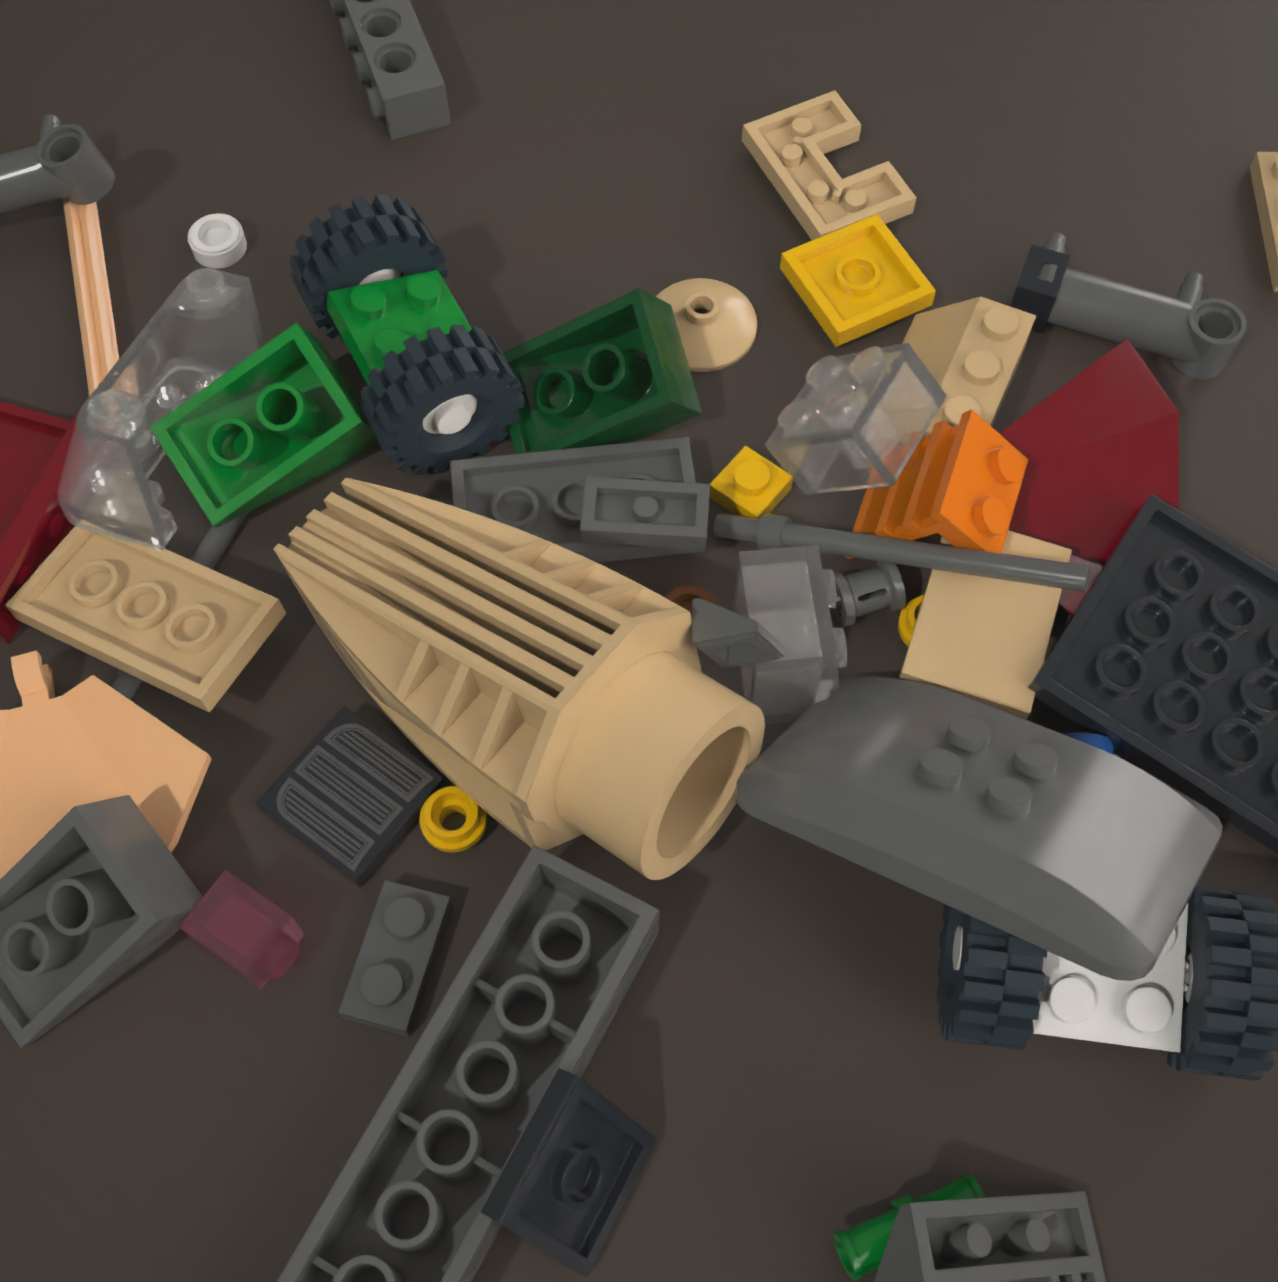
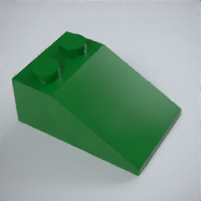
[150,322,377,527]

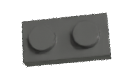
[580,476,710,550]
[338,880,453,1037]

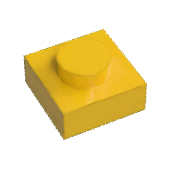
[709,445,793,519]

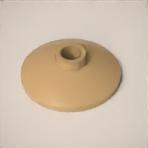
[656,278,757,372]

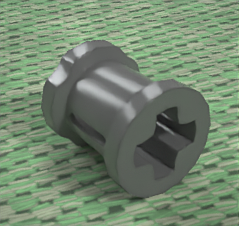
[826,561,906,627]

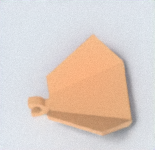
[0,650,212,879]

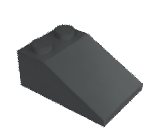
[0,795,208,1048]

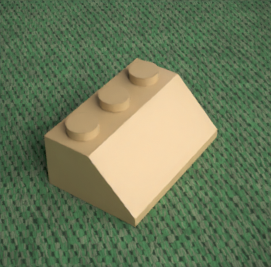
[855,296,1036,456]

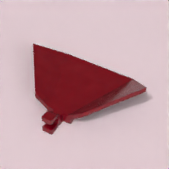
[999,338,1179,616]

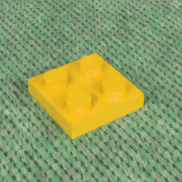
[780,214,936,347]

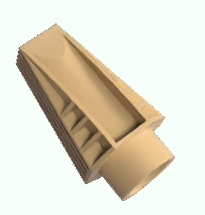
[273,478,765,880]

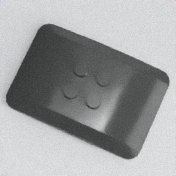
[735,675,1223,981]

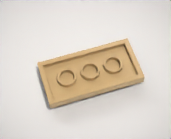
[5,514,286,713]

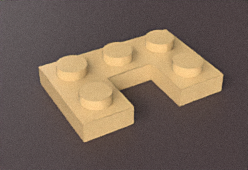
[742,90,917,240]

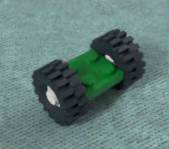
[290,194,525,475]

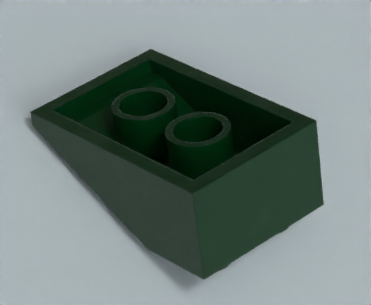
[503,288,703,454]

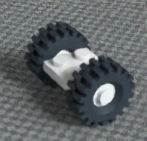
[937,886,1278,1080]

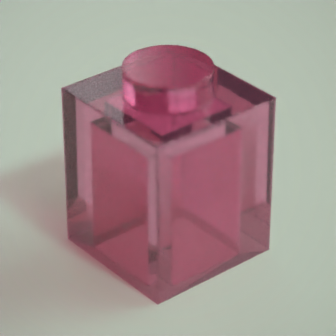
[179,870,305,991]

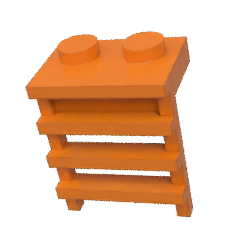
[844,410,1028,560]

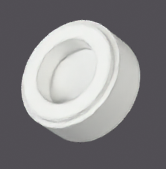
[188,213,247,269]

